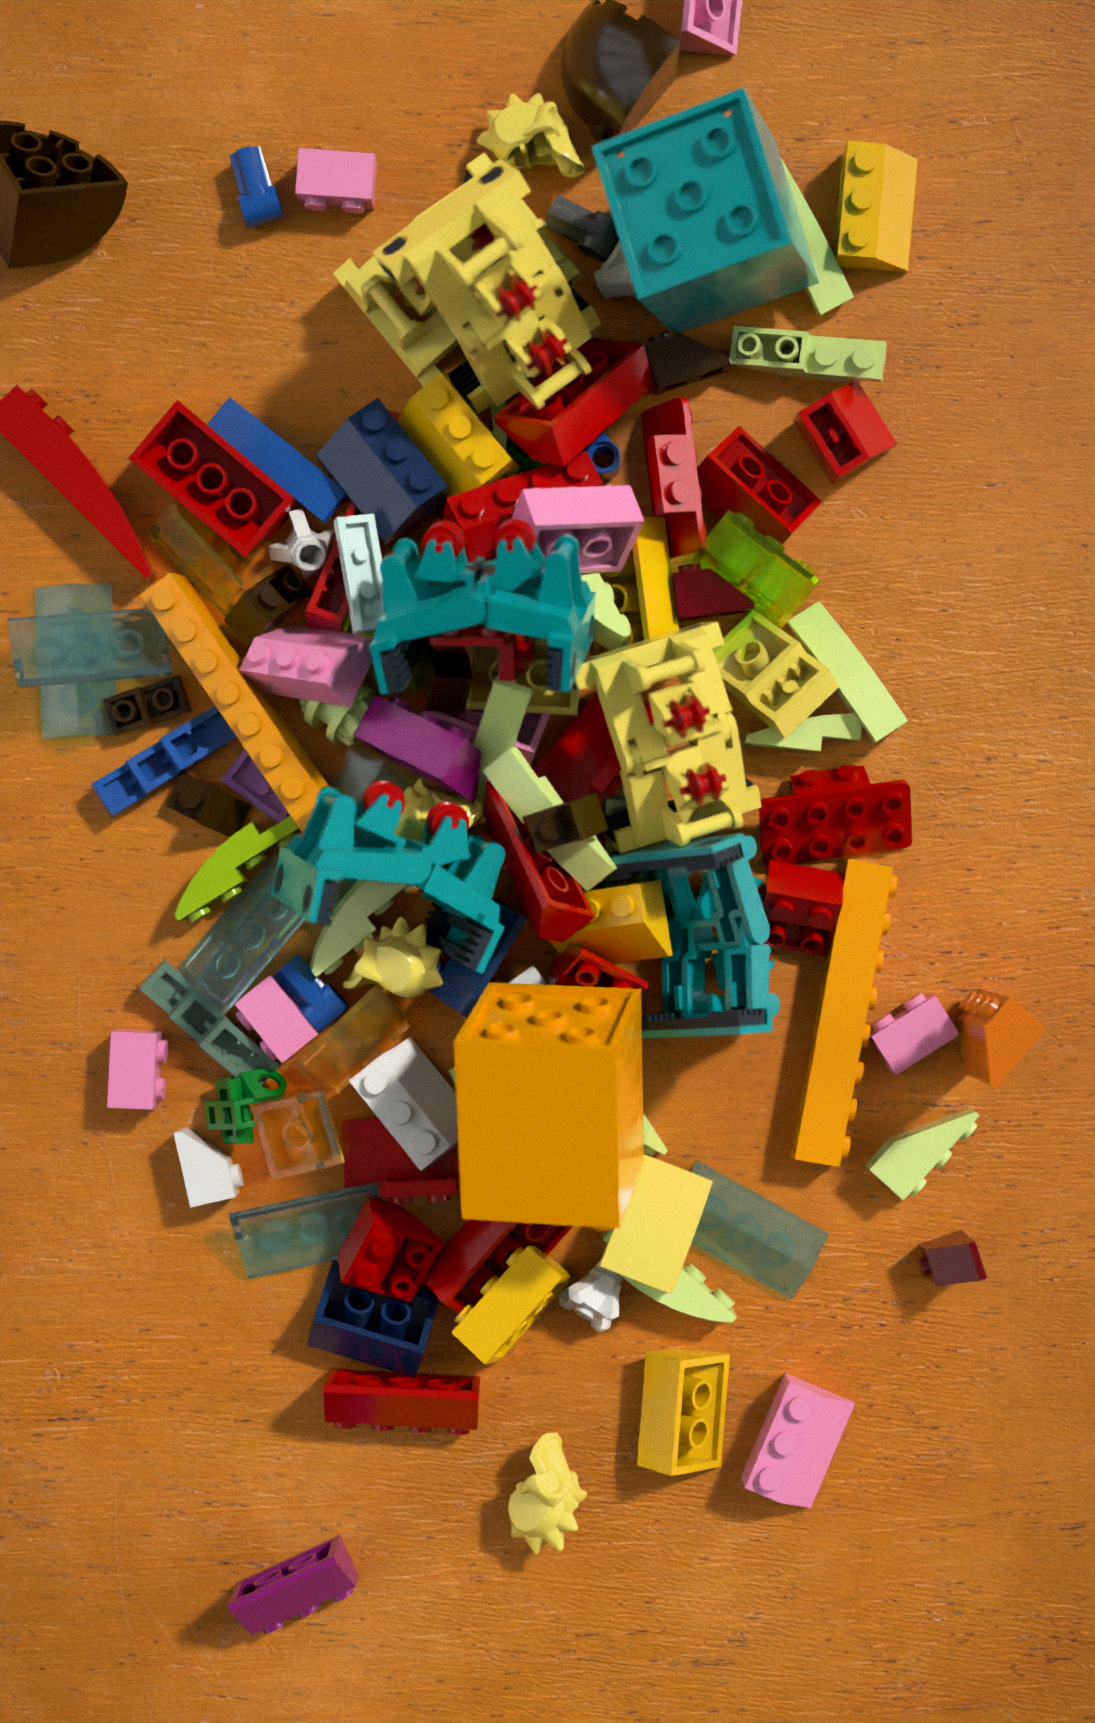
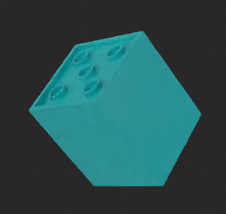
[591,87,819,334]

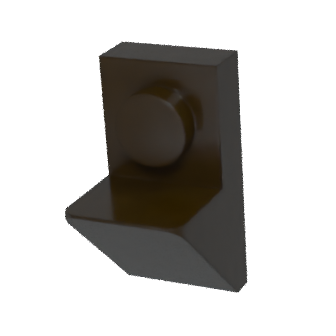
[166,772,252,837]
[522,792,608,854]

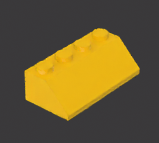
[585,517,679,668]

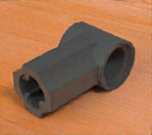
[545,195,619,262]

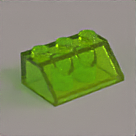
[692,510,820,629]

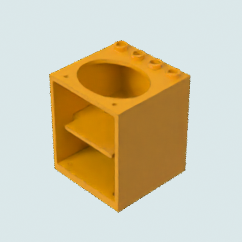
[454,982,644,1231]

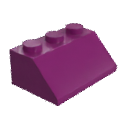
[353,695,481,803]
[228,1535,359,1635]

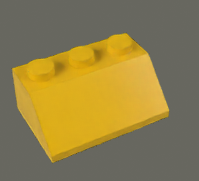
[833,141,918,273]
[397,372,521,498]
[549,880,673,964]
[451,1246,574,1365]
[637,1348,730,1476]

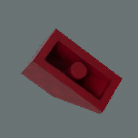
[672,563,754,622]
[917,1230,987,1286]

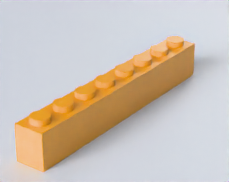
[140,573,329,833]
[791,859,897,1167]

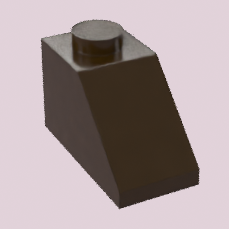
[644,331,731,395]

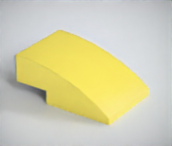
[712,610,839,739]
[600,1154,713,1295]

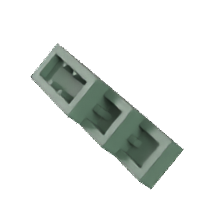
[139,958,280,1086]

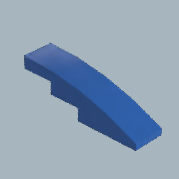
[207,397,347,524]
[91,706,237,818]

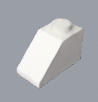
[174,1127,244,1208]

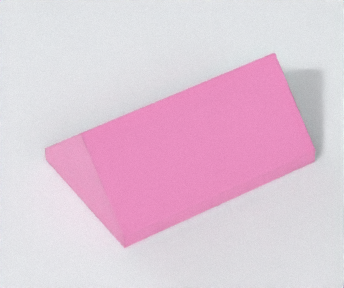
[679,0,742,56]

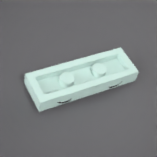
[333,514,383,634]

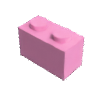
[295,148,377,214]
[235,974,321,1063]
[869,992,960,1075]
[107,1029,168,1110]

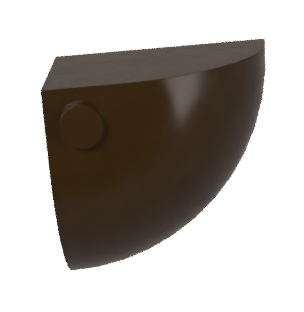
[561,0,681,143]
[0,121,128,269]

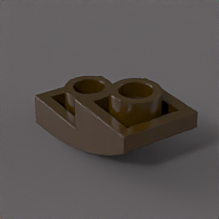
[103,675,192,735]

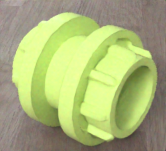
[299,685,376,746]

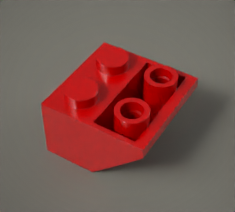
[793,381,897,485]
[761,860,844,957]
[546,943,648,995]
[337,1196,443,1303]

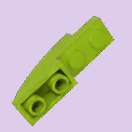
[174,816,301,923]

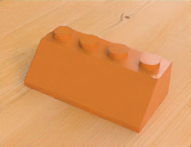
[956,989,1047,1089]

